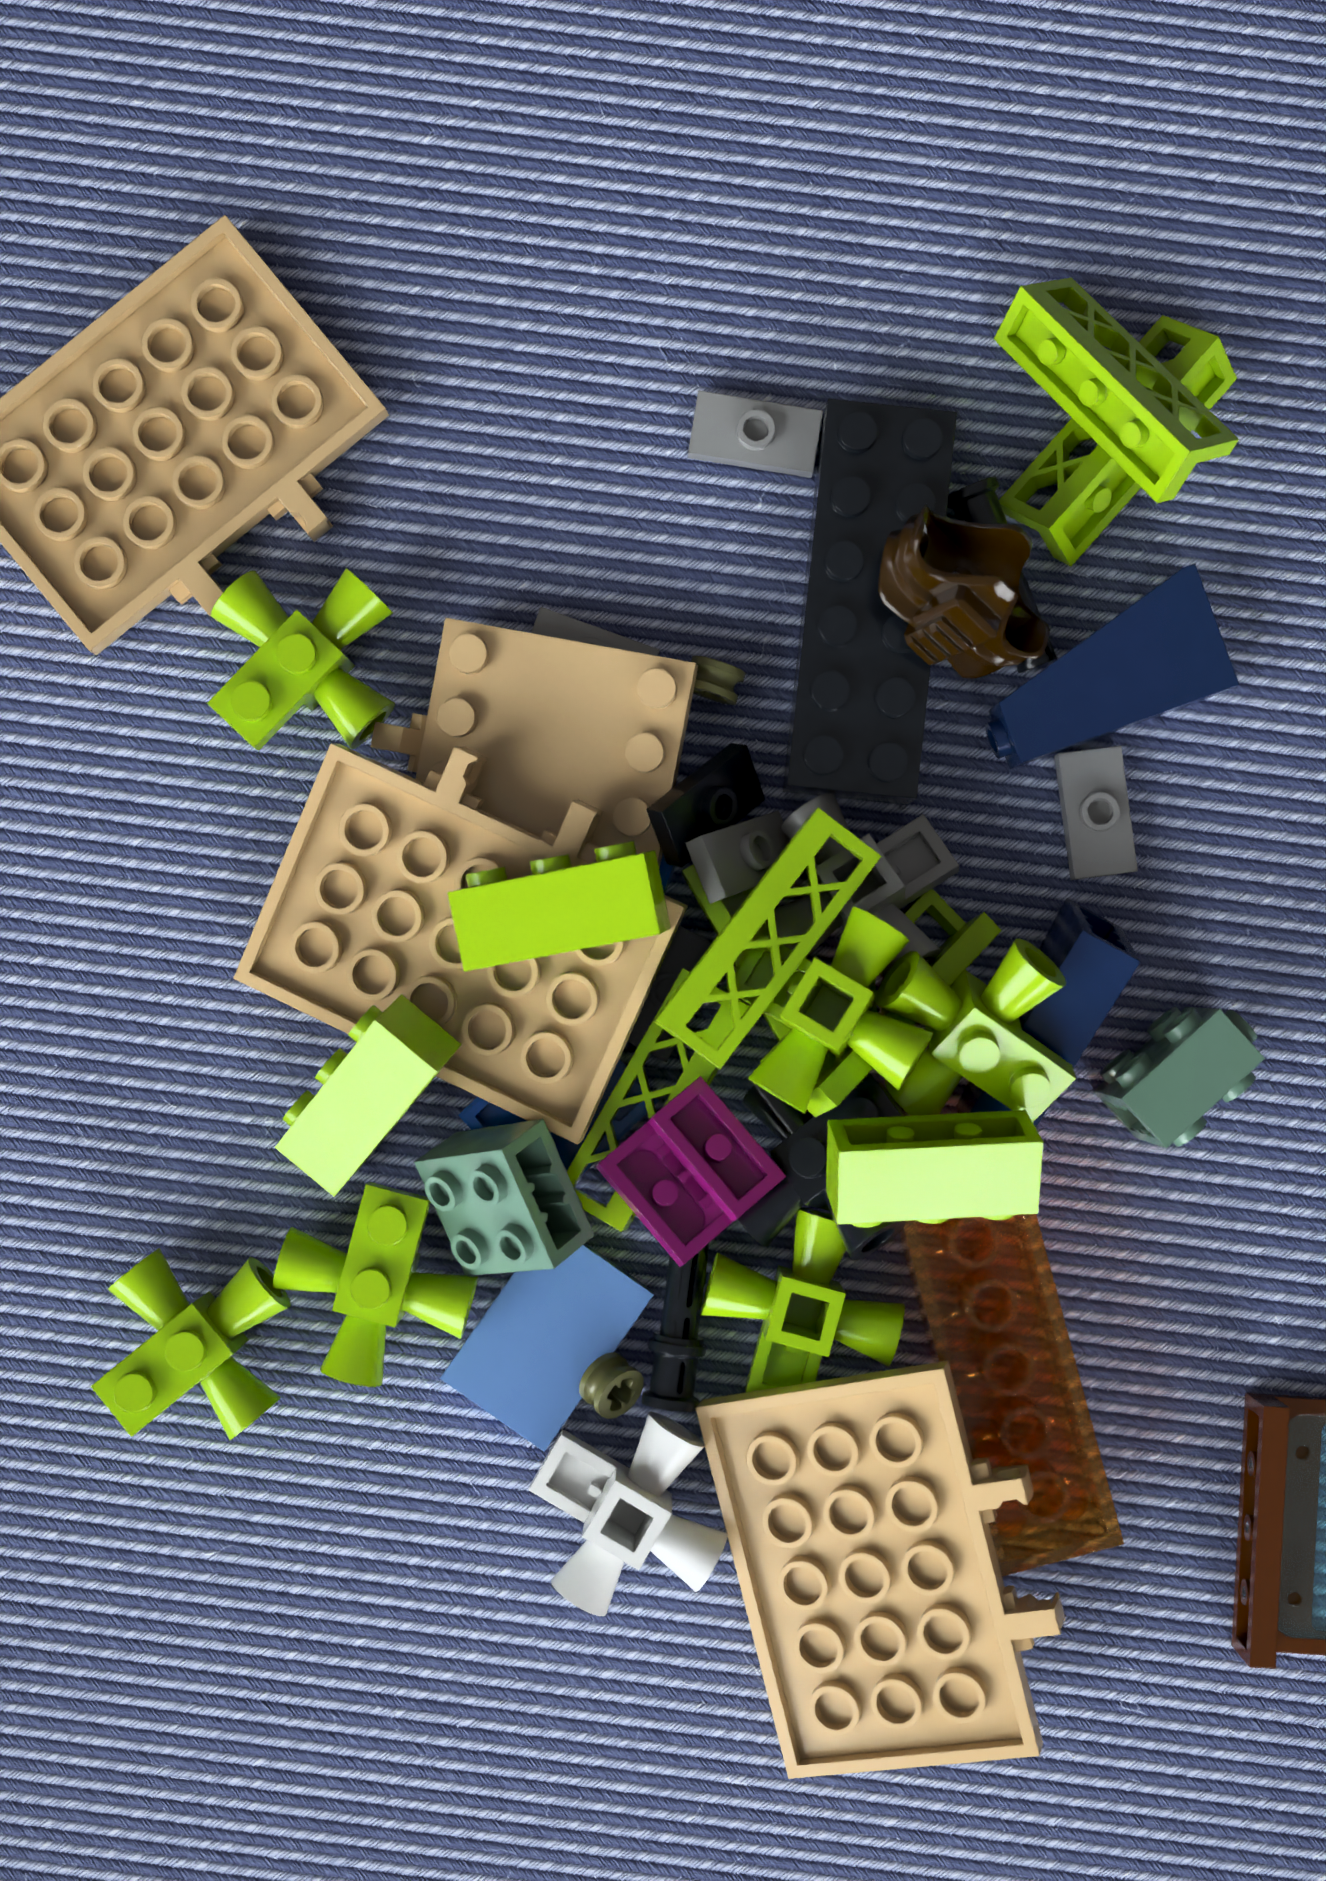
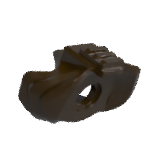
[879,504,1050,679]

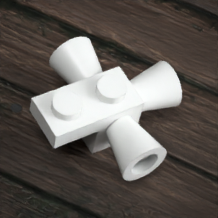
[529,1412,728,1616]

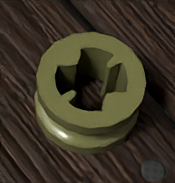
[691,655,746,705]
[579,1352,644,1419]

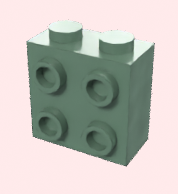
[1093,1006,1265,1148]
[414,1119,595,1276]

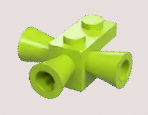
[207,568,395,751]
[727,907,933,1114]
[876,938,1076,1122]
[273,1182,478,1387]
[701,1207,905,1393]
[90,1248,291,1440]

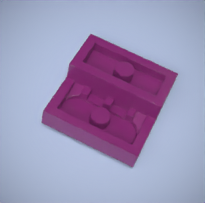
[596,1076,786,1267]

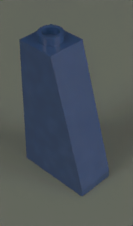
[985,564,1239,769]
[956,898,1141,1127]

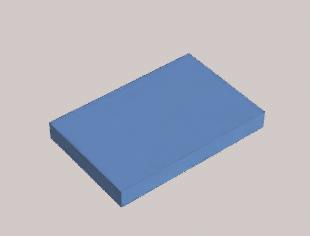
[440,1243,654,1452]

